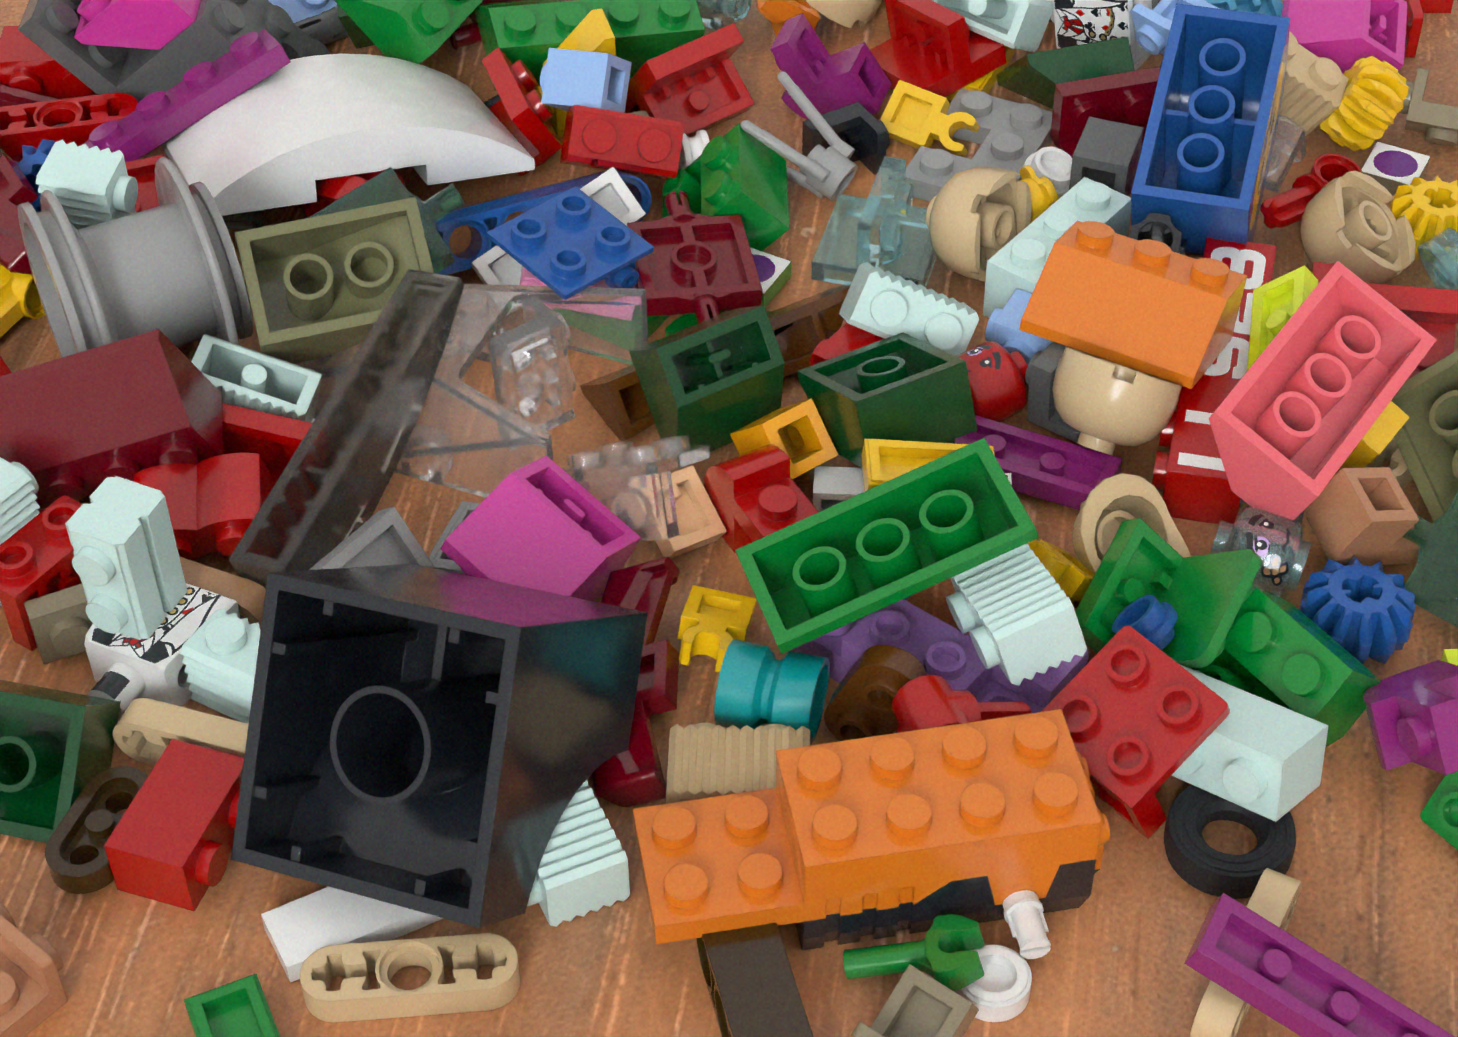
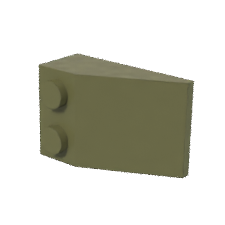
[234,197,443,364]

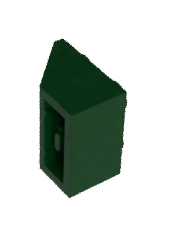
[629,305,785,467]

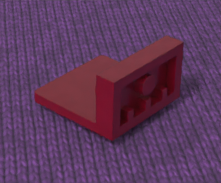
[1050,67,1160,195]

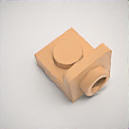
[620,465,727,558]

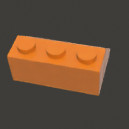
[1019,221,1247,389]

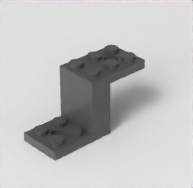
[18,0,330,103]

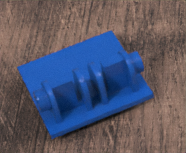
[487,186,654,300]

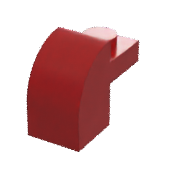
[704,444,818,553]

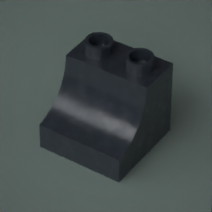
[231,564,648,928]

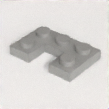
[900,88,1053,201]

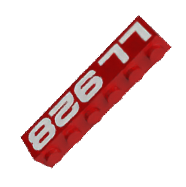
[1152,238,1277,527]

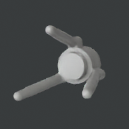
[741,71,858,202]

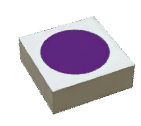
[1361,142,1430,196]

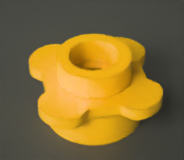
[1020,165,1058,224]

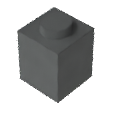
[1069,117,1144,196]

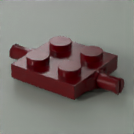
[627,191,763,323]

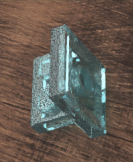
[811,156,937,288]

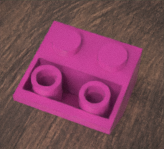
[74,0,201,50]
[1282,0,1407,74]
[440,455,641,601]

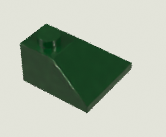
[996,37,1135,109]

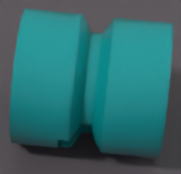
[714,639,830,744]

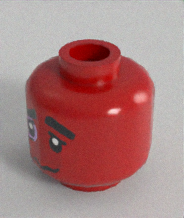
[956,341,1028,422]

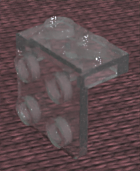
[561,436,711,541]

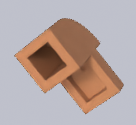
[1306,467,1434,567]

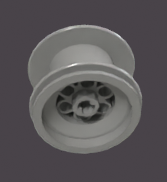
[17,157,253,358]

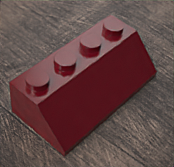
[0,329,223,510]

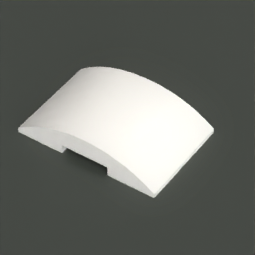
[161,54,535,216]

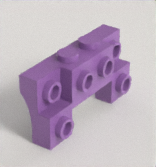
[787,595,1089,713]

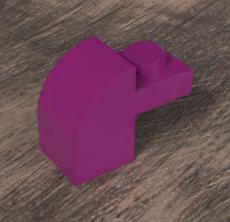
[770,13,891,120]
[1363,660,1458,775]

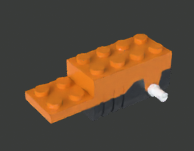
[633,709,1110,959]

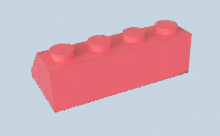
[1209,261,1437,532]

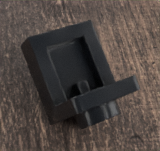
[802,102,890,175]

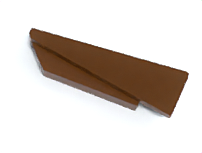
[580,284,851,441]

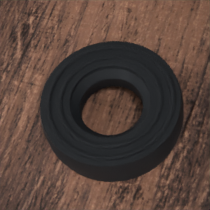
[1164,785,1296,899]

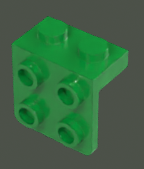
[1075,518,1262,669]

